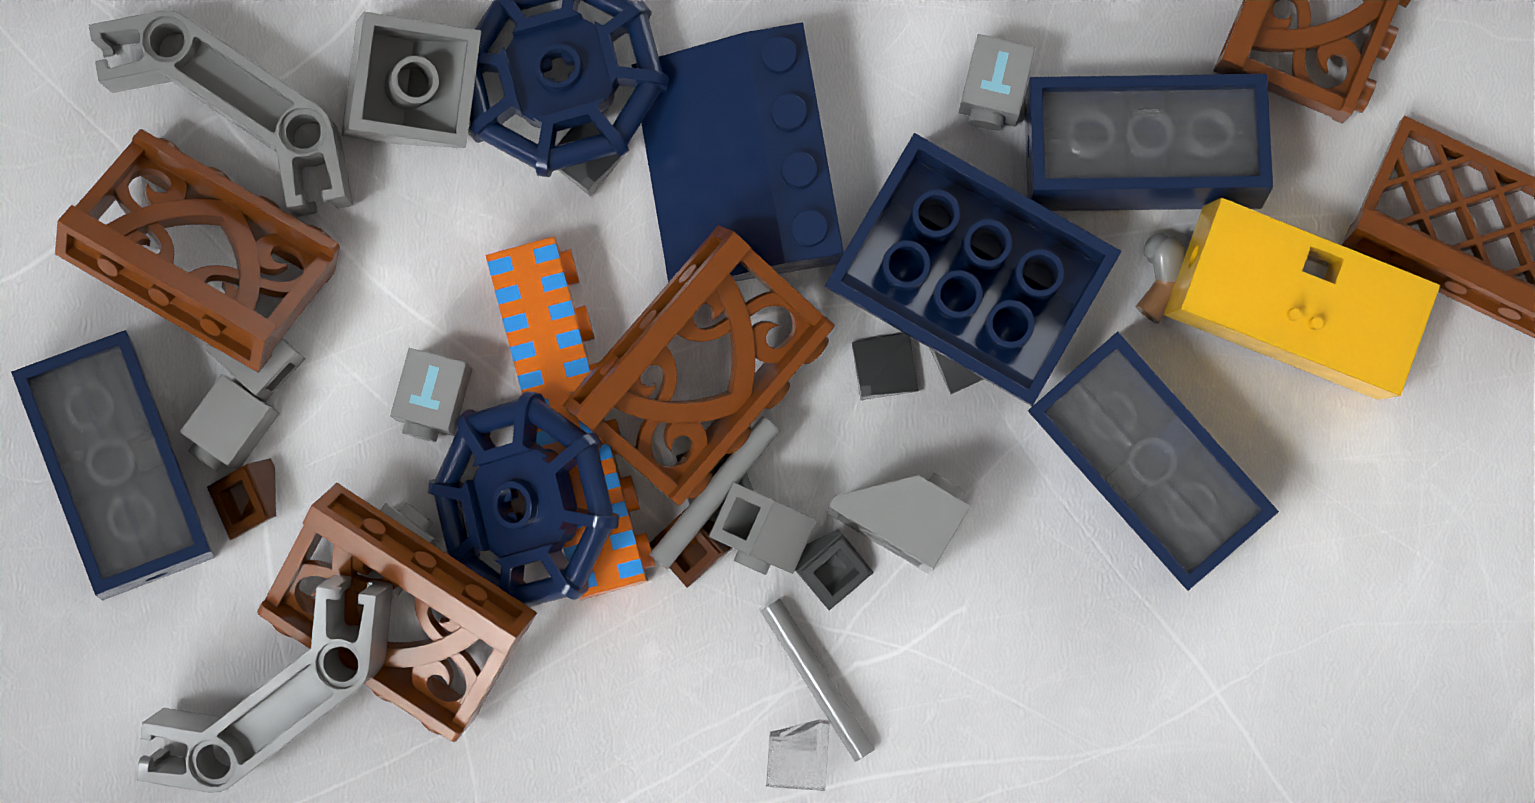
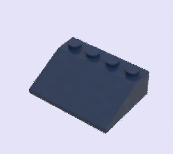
[631,22,844,282]
[825,133,1122,407]

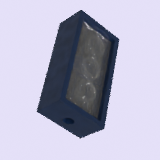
[1024,74,1273,211]
[11,330,215,601]
[1028,331,1279,591]

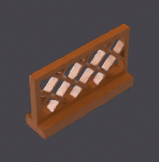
[1341,115,1535,338]

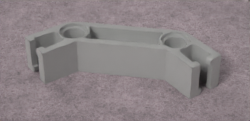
[89,11,353,217]
[137,574,393,793]

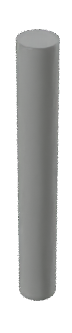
[649,416,780,569]
[761,599,875,762]

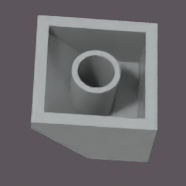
[341,11,481,148]
[827,473,971,573]

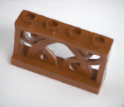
[1213,0,1411,124]
[55,129,340,373]
[562,225,835,506]
[257,483,537,742]

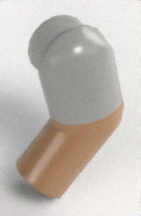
[1135,233,1186,324]

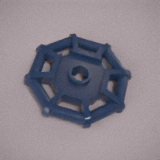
[468,0,669,177]
[428,391,619,607]

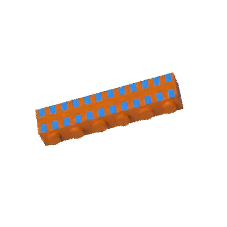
[485,237,656,601]

